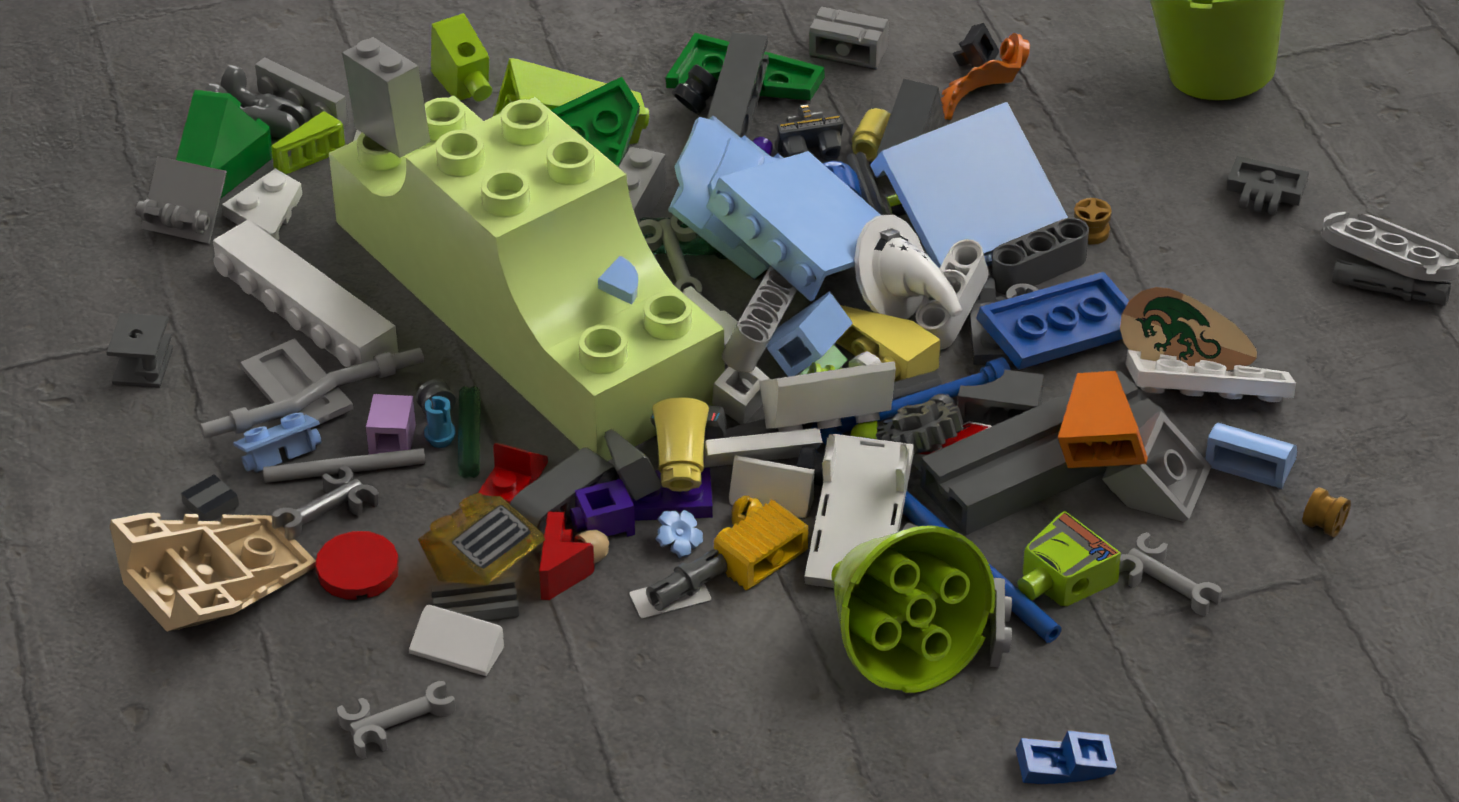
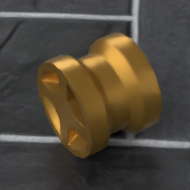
[1074,198,1112,245]
[1302,487,1351,537]

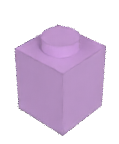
[366,394,416,454]

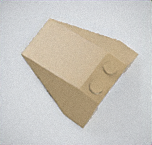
[110,513,316,632]

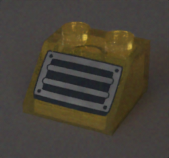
[418,493,545,585]

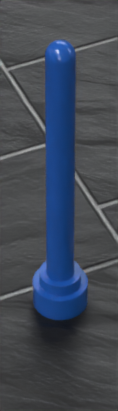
[836,357,1011,433]

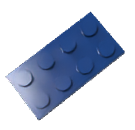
[976,272,1129,369]

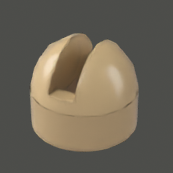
[574,530,609,564]

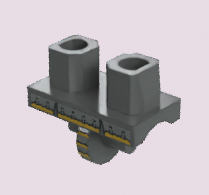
[775,104,844,159]

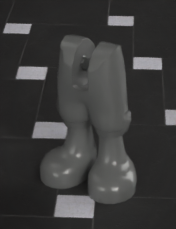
[204,65,313,139]

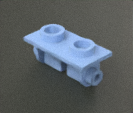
[233,412,322,472]

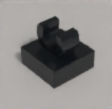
[953,23,999,68]

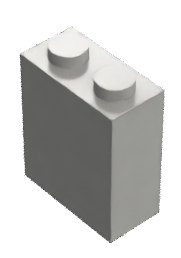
[342,37,430,158]

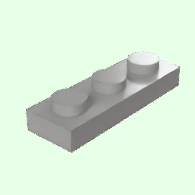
[255,57,348,127]

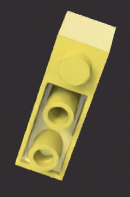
[835,305,940,382]

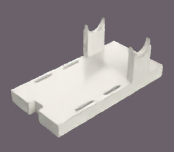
[804,434,914,588]

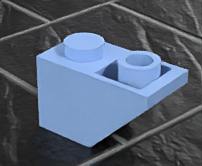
[767,291,853,377]

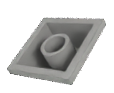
[1102,411,1212,522]

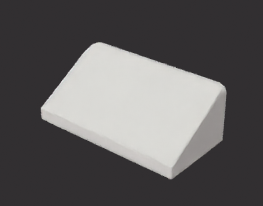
[729,455,814,518]
[409,605,504,676]

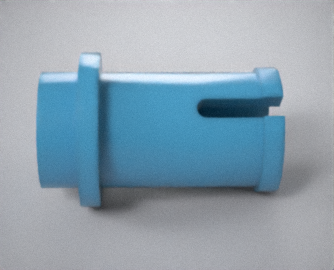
[424,396,456,448]

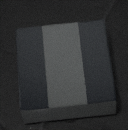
[181,474,239,521]

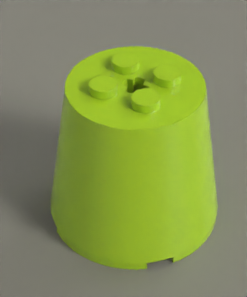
[1150,0,1285,100]

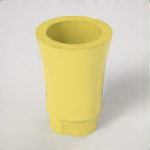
[652,398,709,492]

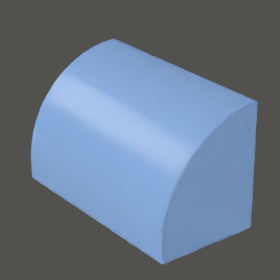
[1205,422,1297,489]

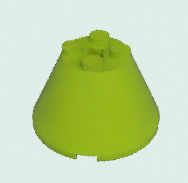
[831,526,995,693]

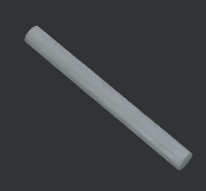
[263,448,425,483]

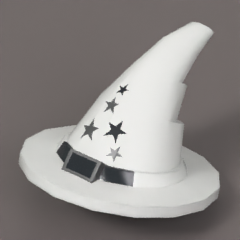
[854,215,963,319]

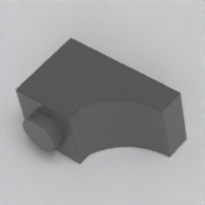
[957,370,1044,426]

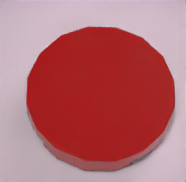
[315,531,399,600]

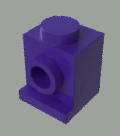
[570,479,635,537]

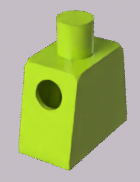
[431,13,492,102]

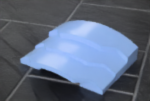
[668,116,783,279]

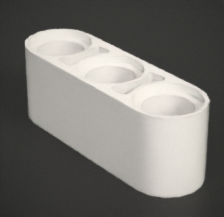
[915,239,989,350]

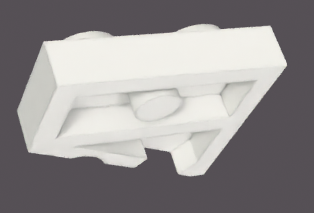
[222,168,302,240]

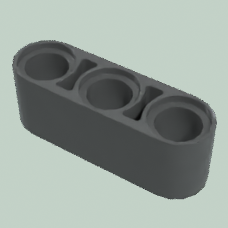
[991,218,1089,294]
[508,448,620,541]

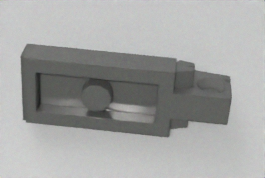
[968,278,1013,365]

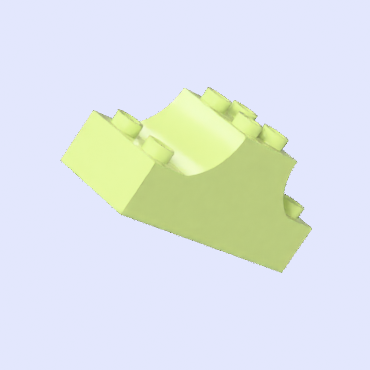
[329,95,725,461]

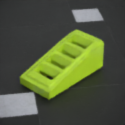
[271,111,345,174]

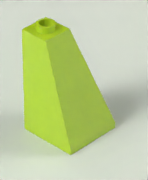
[493,58,649,144]

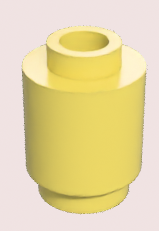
[852,108,891,162]

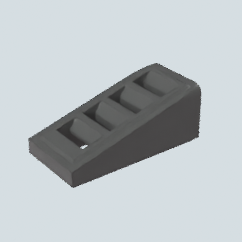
[604,429,661,501]

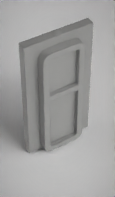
[240,338,353,428]

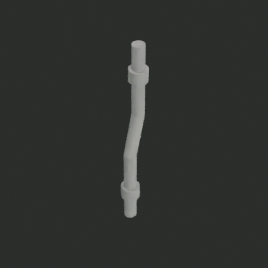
[200,347,424,439]

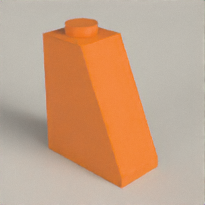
[1058,371,1148,468]

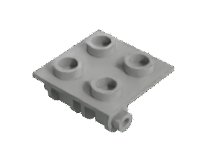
[136,156,227,244]

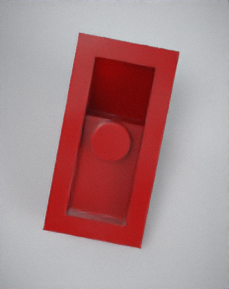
[478,443,548,509]
[539,512,595,600]

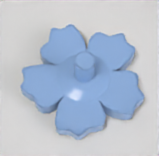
[656,510,703,558]

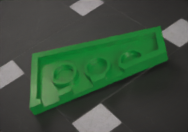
[665,33,825,100]

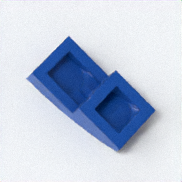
[1016,731,1117,784]

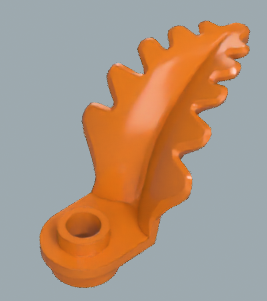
[941,33,1030,120]

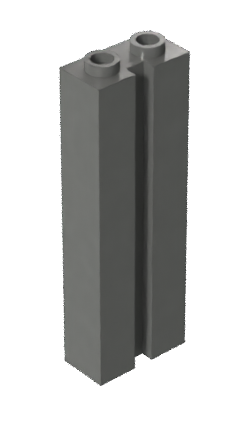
[920,370,1166,535]

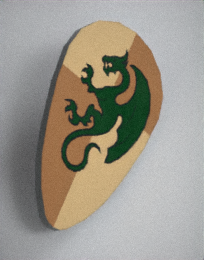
[1120,287,1257,371]

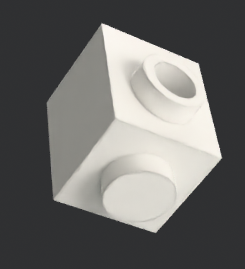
[712,367,770,424]

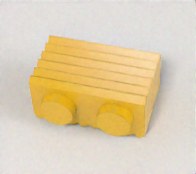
[714,499,808,590]

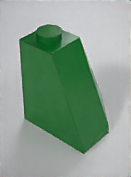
[176,90,272,199]

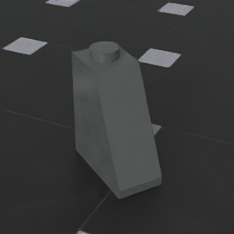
[877,79,945,156]

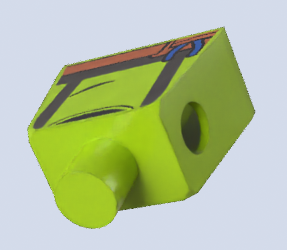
[1017,511,1121,606]

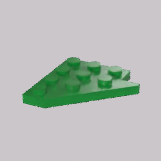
[551,77,640,167]

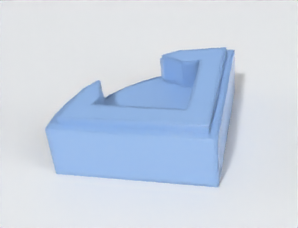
[598,256,638,305]

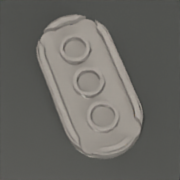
[1321,212,1459,282]

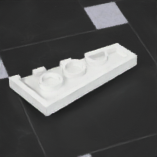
[1126,350,1296,402]

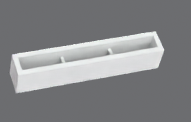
[213,219,398,367]

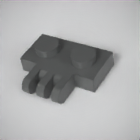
[1227,156,1309,215]

